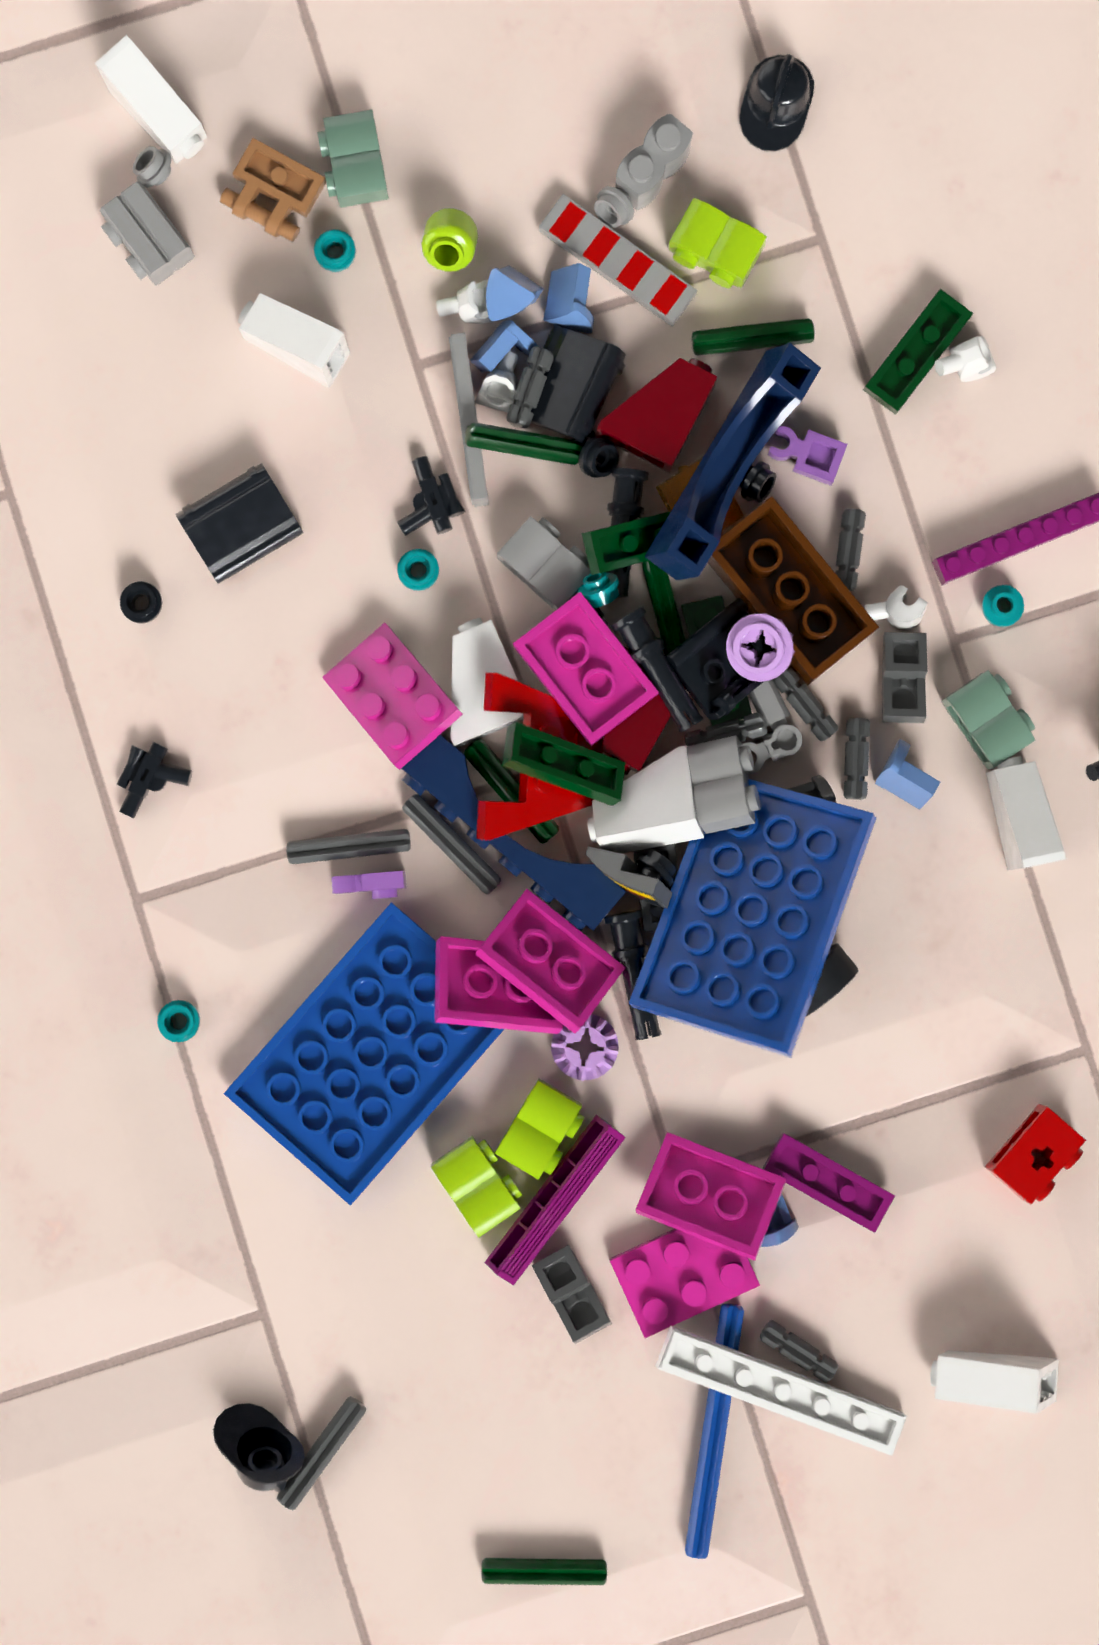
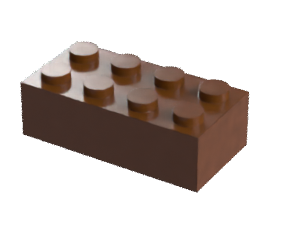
[708,496,879,685]

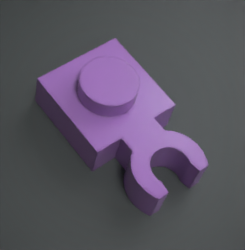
[768,426,847,486]
[331,871,406,899]

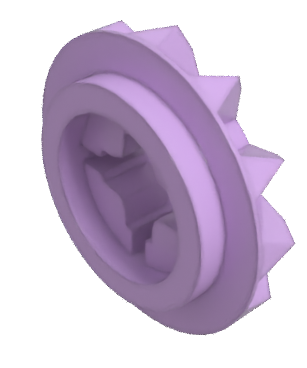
[726,613,795,682]
[551,1014,619,1081]

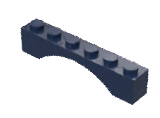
[644,343,821,581]
[401,735,626,931]

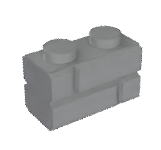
[100,181,194,285]

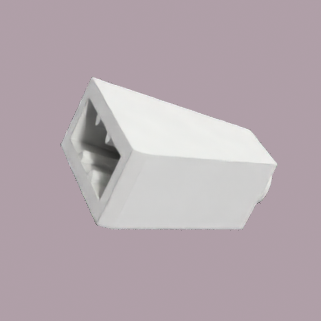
[95,35,207,164]
[238,293,350,388]
[451,618,523,748]
[588,745,704,854]
[986,756,1066,871]
[930,1350,1059,1414]

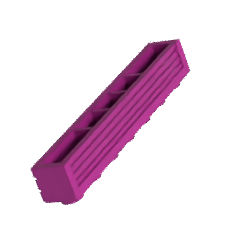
[932,493,1099,586]
[484,1114,626,1286]

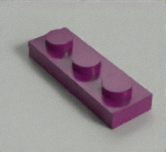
[762,1132,895,1233]

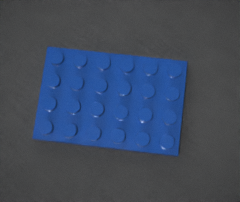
[629,779,876,1058]
[223,902,504,1206]

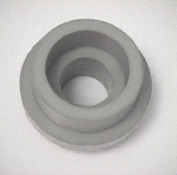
[133,146,171,188]
[594,186,634,228]

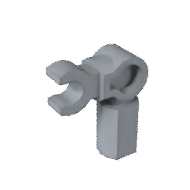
[742,679,803,774]

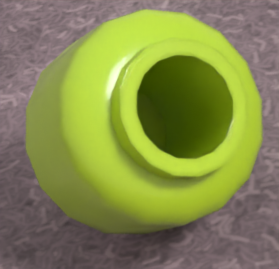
[421,208,478,272]

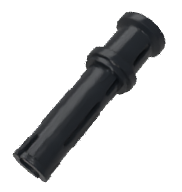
[606,468,649,597]
[611,607,704,733]
[604,910,662,1040]

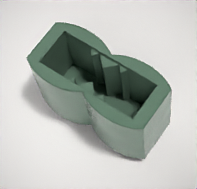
[317,110,389,208]
[941,670,1035,770]

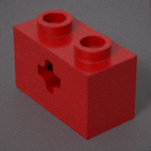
[985,1104,1086,1205]

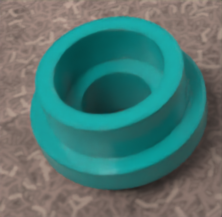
[314,229,356,272]
[397,549,439,591]
[578,572,619,608]
[982,585,1024,627]
[157,1000,200,1042]

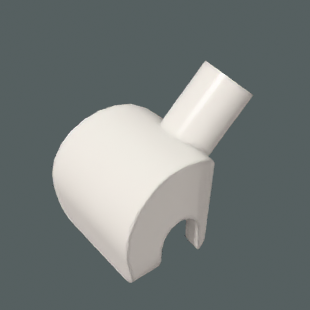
[436,280,493,324]
[935,336,996,382]
[475,351,519,413]
[864,585,928,630]

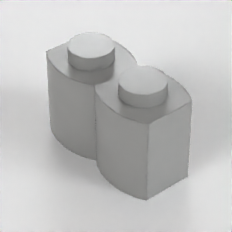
[615,114,693,210]
[497,516,591,611]
[687,735,761,834]

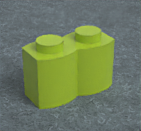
[669,198,767,289]
[495,1078,585,1180]
[431,1136,522,1238]

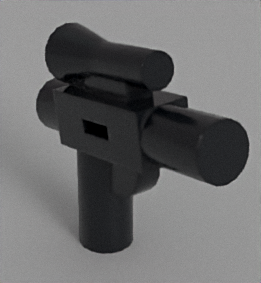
[397,456,466,536]
[116,742,192,818]

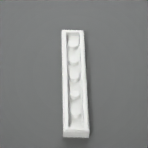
[655,1326,907,1456]

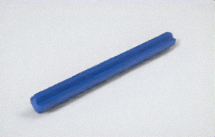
[685,1303,744,1559]

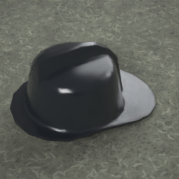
[739,54,814,152]
[213,1403,305,1493]

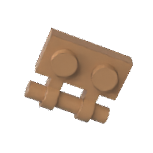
[220,138,326,242]

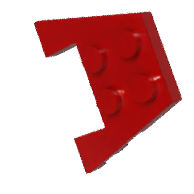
[476,672,603,840]

